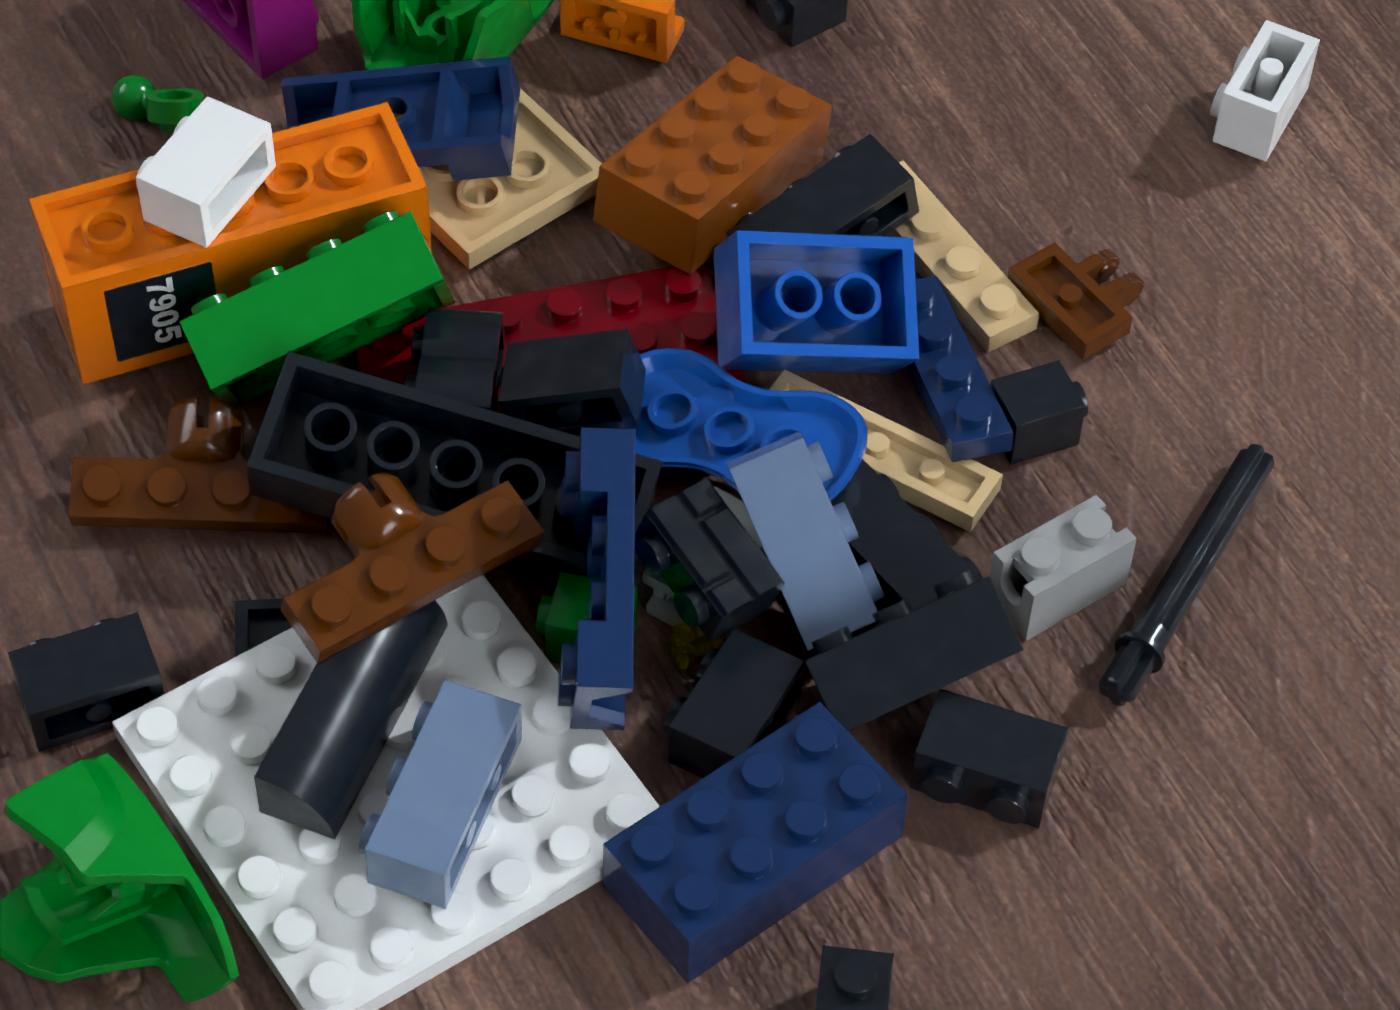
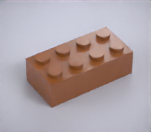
[593,55,833,275]

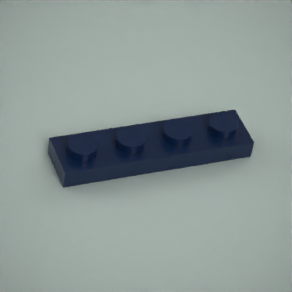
[907,276,1013,462]

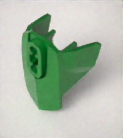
[351,0,555,70]
[0,753,239,1003]

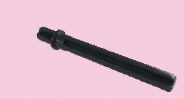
[1099,444,1274,706]

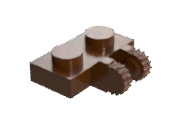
[1007,242,1145,360]

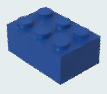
[714,230,919,374]

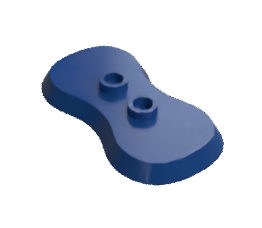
[633,348,868,501]

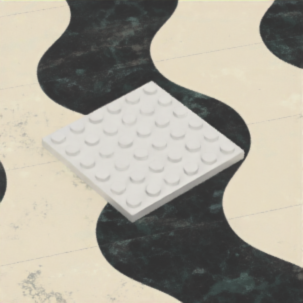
[112,575,660,1010]

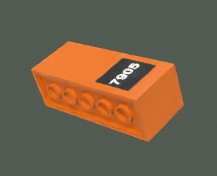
[29,102,432,385]

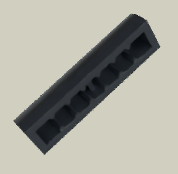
[254,600,448,839]

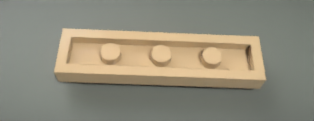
[886,160,1039,353]
[769,369,1003,532]

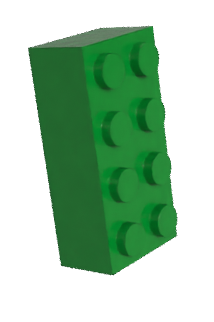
[179,211,456,407]

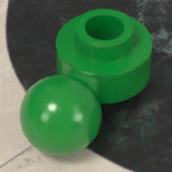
[111,75,204,133]

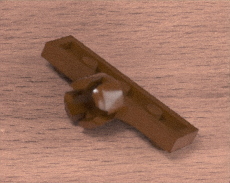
[68,397,329,533]
[281,473,545,663]

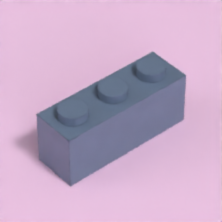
[727,432,885,651]
[359,679,522,909]

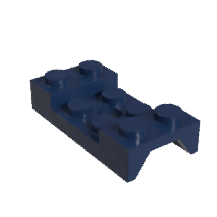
[281,57,520,181]
[557,428,636,730]

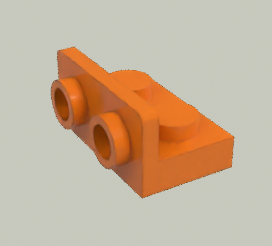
[560,0,685,64]

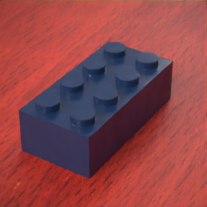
[603,702,908,983]

